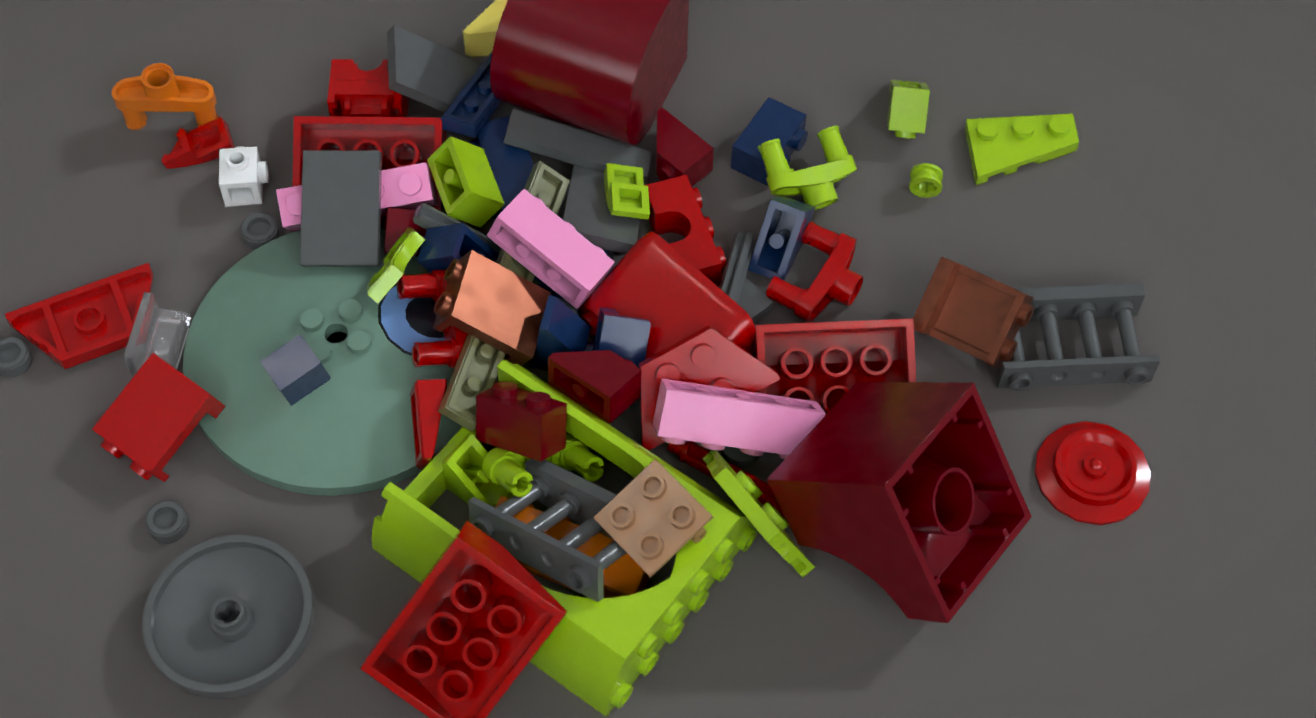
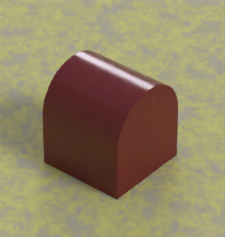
[490,0,689,145]

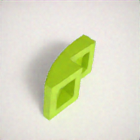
[604,163,650,220]

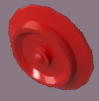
[1035,421,1151,525]

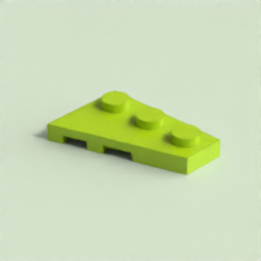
[964,113,1079,185]

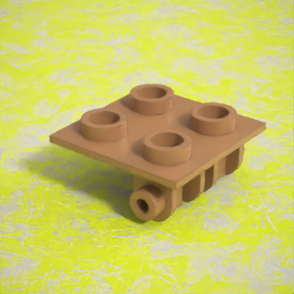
[593,459,713,577]

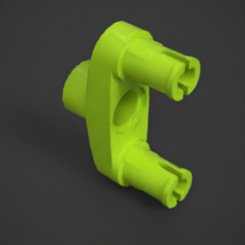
[757,125,857,210]
[482,434,604,497]

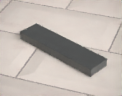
[503,109,652,182]

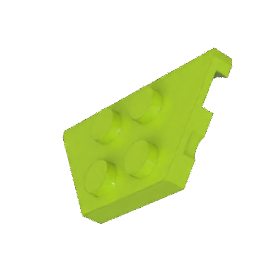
[702,450,815,578]

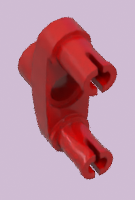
[766,221,864,322]
[397,269,468,368]

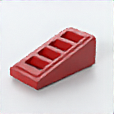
[410,379,447,469]

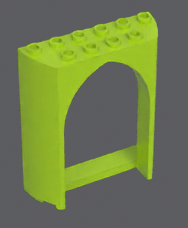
[372,360,758,717]

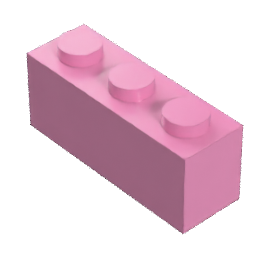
[487,189,615,309]

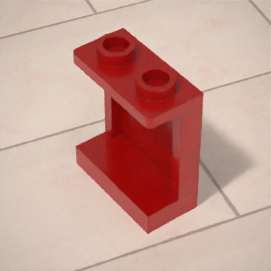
[92,353,225,483]

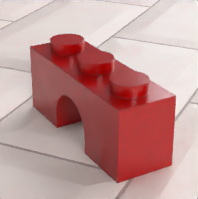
[644,175,726,285]

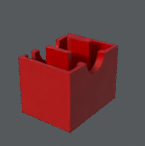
[327,59,410,117]

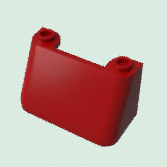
[580,232,756,360]

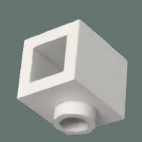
[219,146,269,207]

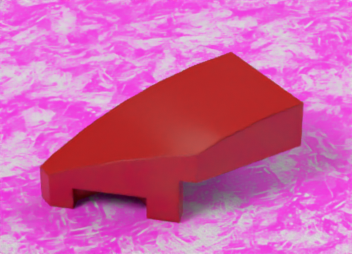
[161,117,235,169]

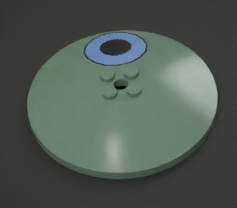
[183,225,463,496]

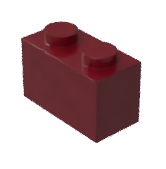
[476,381,567,462]

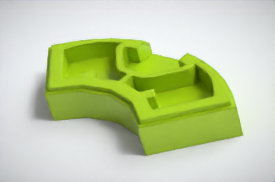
[367,227,425,303]

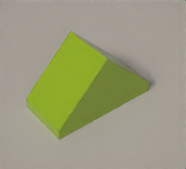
[442,433,514,508]

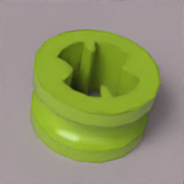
[909,163,943,198]

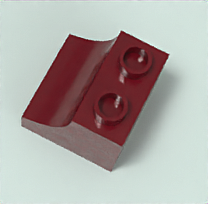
[767,382,1032,623]

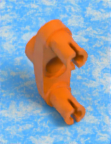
[112,63,218,130]

